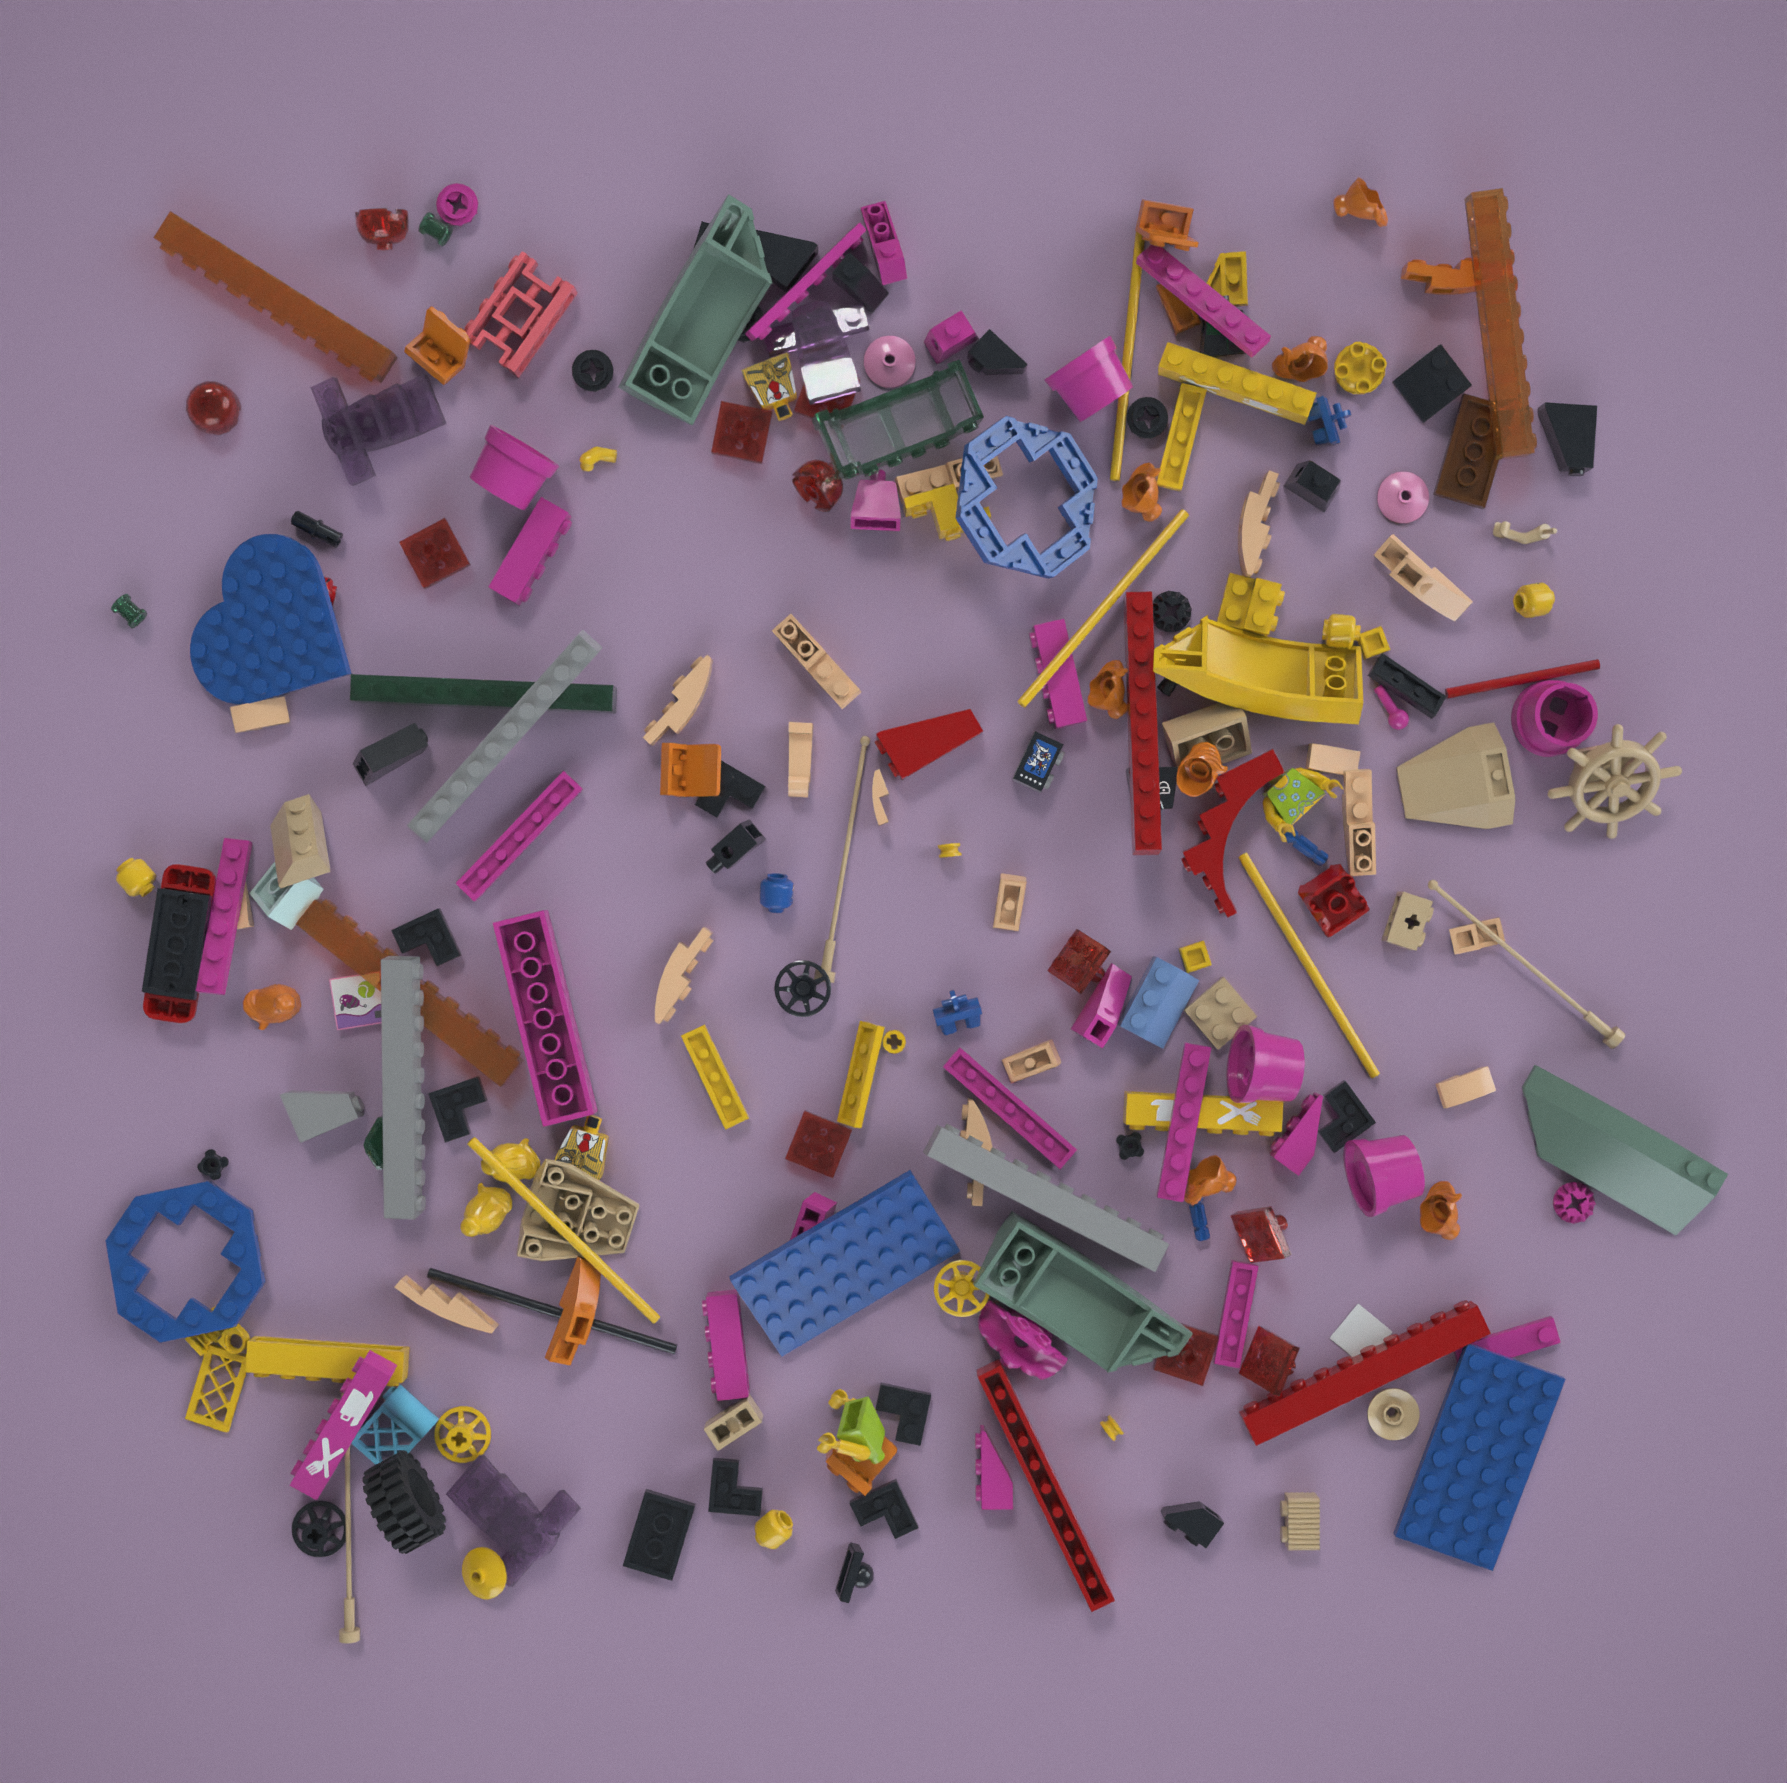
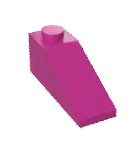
[790,1192,838,1240]

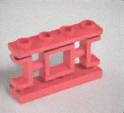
[464,251,578,378]

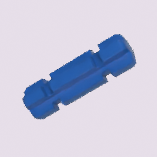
[1284,829,1329,866]
[1189,1199,1210,1241]

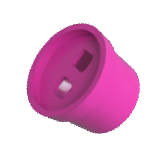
[1044,335,1133,422]
[469,425,559,510]
[1511,680,1598,757]
[1226,1024,1305,1103]
[1343,1135,1425,1217]

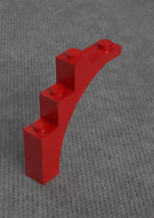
[1181,749,1285,918]

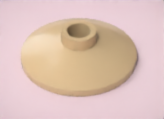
[1367,1388,1420,1440]

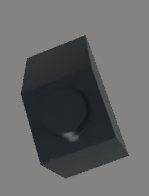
[832,253,889,314]
[967,329,1028,375]

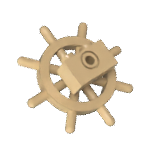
[1547,724,1682,839]

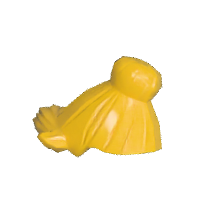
[481,1138,540,1183]
[460,1183,512,1237]

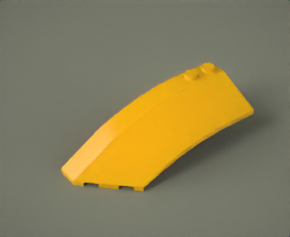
[1153,615,1364,725]

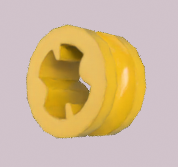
[937,843,962,858]
[883,1030,906,1054]
[1100,1415,1124,1441]

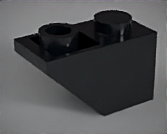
[1161,1501,1224,1548]

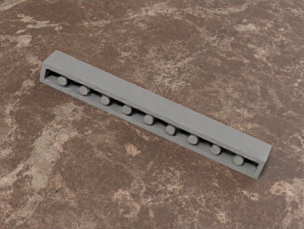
[407,630,603,843]
[381,956,426,1219]
[923,1123,1169,1272]

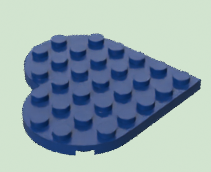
[190,534,352,704]

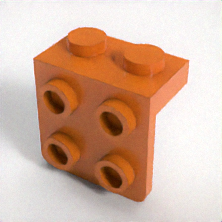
[1135,199,1199,251]
[404,306,470,385]
[660,743,721,797]
[825,1436,897,1496]

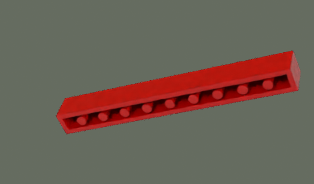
[1123,591,1162,855]
[1239,1300,1491,1446]
[976,1359,1115,1612]

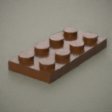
[1433,393,1514,509]

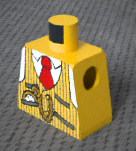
[741,352,797,421]
[554,1115,609,1180]

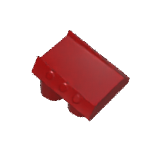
[1298,864,1370,938]

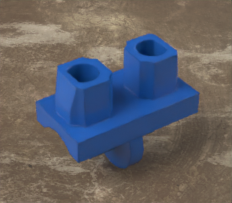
[1308,395,1352,445]
[932,990,982,1035]

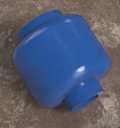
[759,873,794,913]

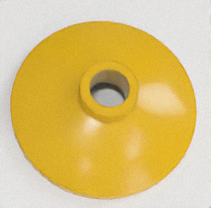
[462,1547,507,1600]

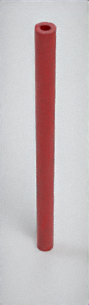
[1445,659,1600,699]

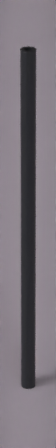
[427,1268,678,1355]

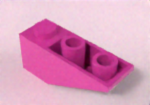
[860,201,907,285]
[1071,963,1132,1048]
[1269,1092,1323,1176]
[975,1425,1013,1510]

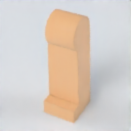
[788,722,813,798]

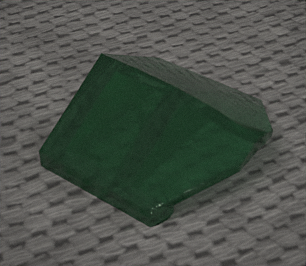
[363,1115,383,1170]

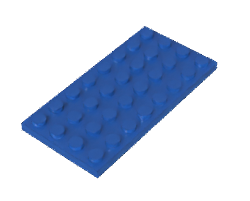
[729,1170,960,1356]
[1393,1344,1566,1571]

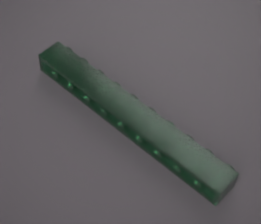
[350,674,617,714]

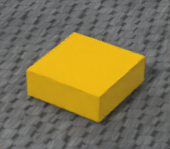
[1358,626,1390,660]
[1178,940,1212,973]

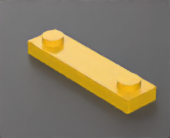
[1156,383,1207,492]
[837,1021,885,1128]
[681,1024,749,1130]

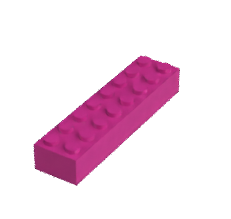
[493,910,598,1127]

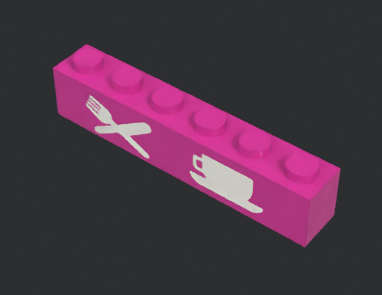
[289,1350,397,1500]

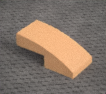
[230,696,290,733]
[872,769,889,826]
[1449,917,1505,955]
[1435,1066,1496,1109]

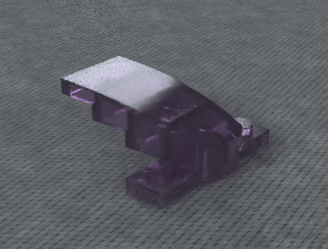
[764,301,870,405]
[310,374,447,486]
[446,1455,581,1587]

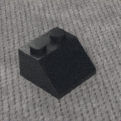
[1392,344,1472,423]

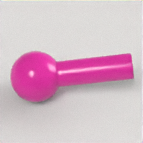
[1373,685,1409,730]

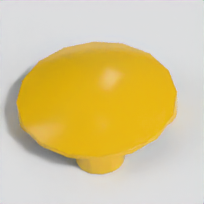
[1334,342,1387,395]

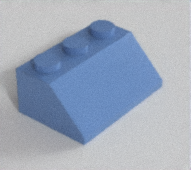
[1117,956,1199,1049]

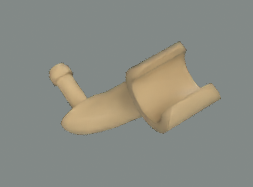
[1493,521,1557,544]

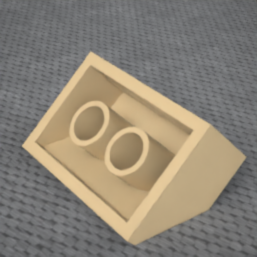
[1162,703,1252,767]
[270,794,331,889]

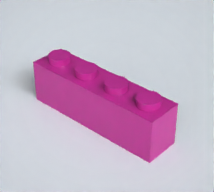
[488,497,572,606]
[1029,619,1087,729]
[702,1289,750,1401]

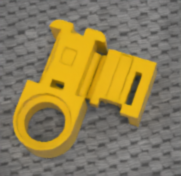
[185,1306,250,1356]

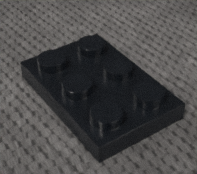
[623,1489,696,1581]

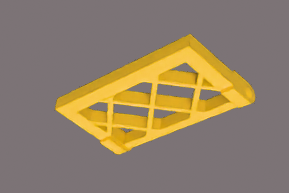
[185,1344,247,1432]

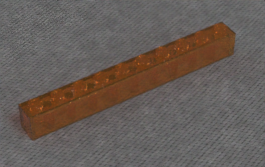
[1464,188,1537,461]
[153,211,398,383]
[296,898,524,1087]

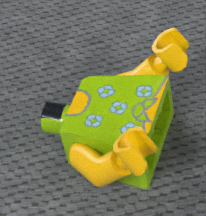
[1262,767,1343,842]
[817,1389,885,1464]

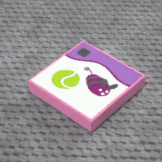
[329,971,382,1030]

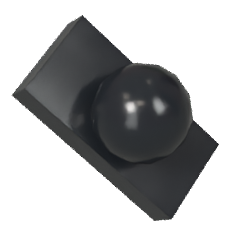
[835,1542,874,1603]

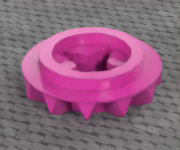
[436,183,479,226]
[1553,1182,1596,1224]

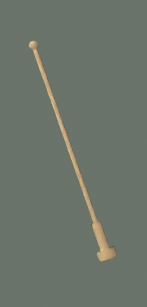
[814,736,870,983]
[1428,880,1625,1049]
[339,1393,360,1643]

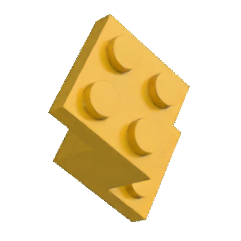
[903,483,991,541]

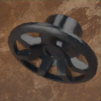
[774,960,831,1017]
[292,1501,346,1557]

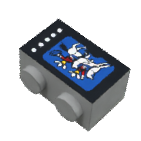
[1012,731,1065,793]

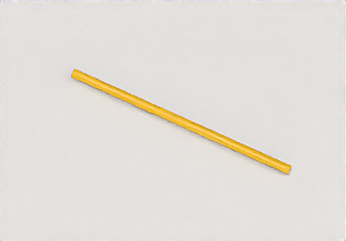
[1110,223,1145,481]
[1017,509,1189,708]
[1238,852,1380,1079]
[467,1137,660,1324]

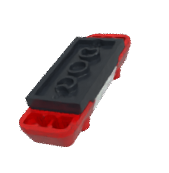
[142,864,216,1023]

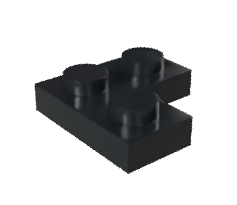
[694,760,766,818]
[391,908,462,966]
[428,1076,487,1143]
[1318,1080,1376,1153]
[875,1382,931,1446]
[708,1458,763,1517]
[849,1479,919,1539]

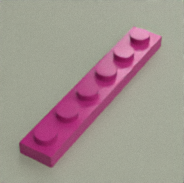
[745,222,866,341]
[1136,244,1271,358]
[455,771,583,901]
[196,838,253,995]
[1156,1042,1211,1202]
[943,1047,1077,1169]

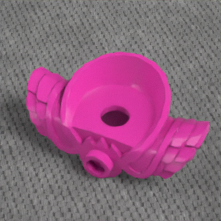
[978,1300,1068,1380]

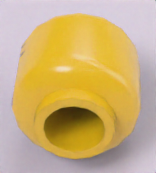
[1513,582,1555,618]
[1322,614,1361,649]
[116,858,157,897]
[754,1509,793,1549]

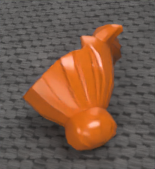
[1333,177,1388,228]
[1272,336,1328,382]
[1121,462,1162,522]
[1088,660,1128,719]
[1176,742,1228,797]
[243,984,301,1030]
[1184,1155,1237,1205]
[1420,1181,1462,1240]

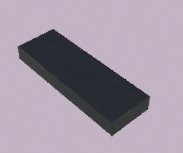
[1367,653,1447,719]

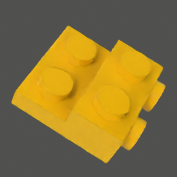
[1216,573,1285,636]

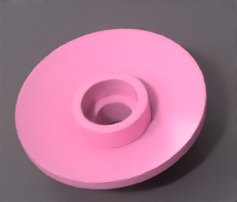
[864,336,916,388]
[1377,472,1429,524]

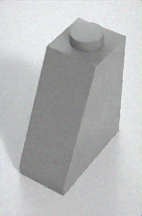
[280,1090,364,1143]

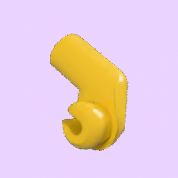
[579,446,617,472]

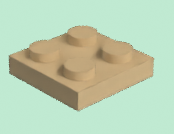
[1184,977,1258,1050]

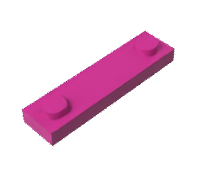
[1213,1260,1259,1368]
[1454,1316,1561,1363]

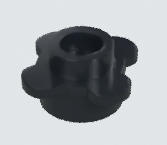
[1116,1132,1144,1160]
[197,1149,229,1180]

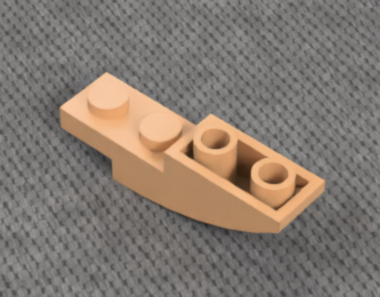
[894,455,1003,504]
[1238,470,1280,578]
[1374,534,1473,621]
[772,614,861,709]
[643,655,713,746]
[1342,769,1376,876]
[655,927,714,1024]
[960,1098,992,1206]

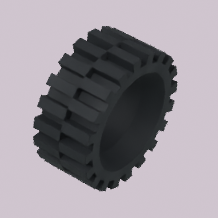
[362,1450,446,1554]

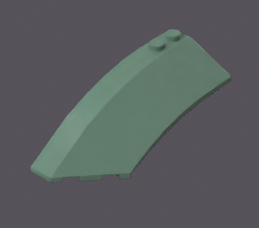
[618,194,772,425]
[1522,1065,1728,1235]
[973,1211,1193,1373]

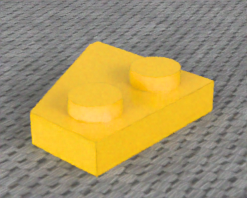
[1207,251,1248,307]

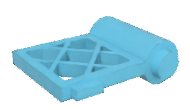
[352,1384,439,1465]

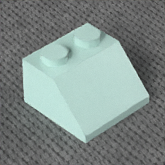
[249,862,324,930]

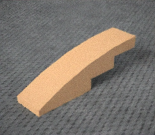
[394,1275,499,1334]

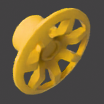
[934,1260,990,1317]
[434,1406,491,1463]

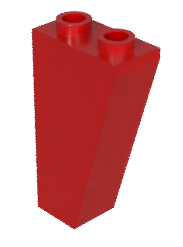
[874,709,983,780]

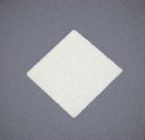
[1330,1304,1392,1357]

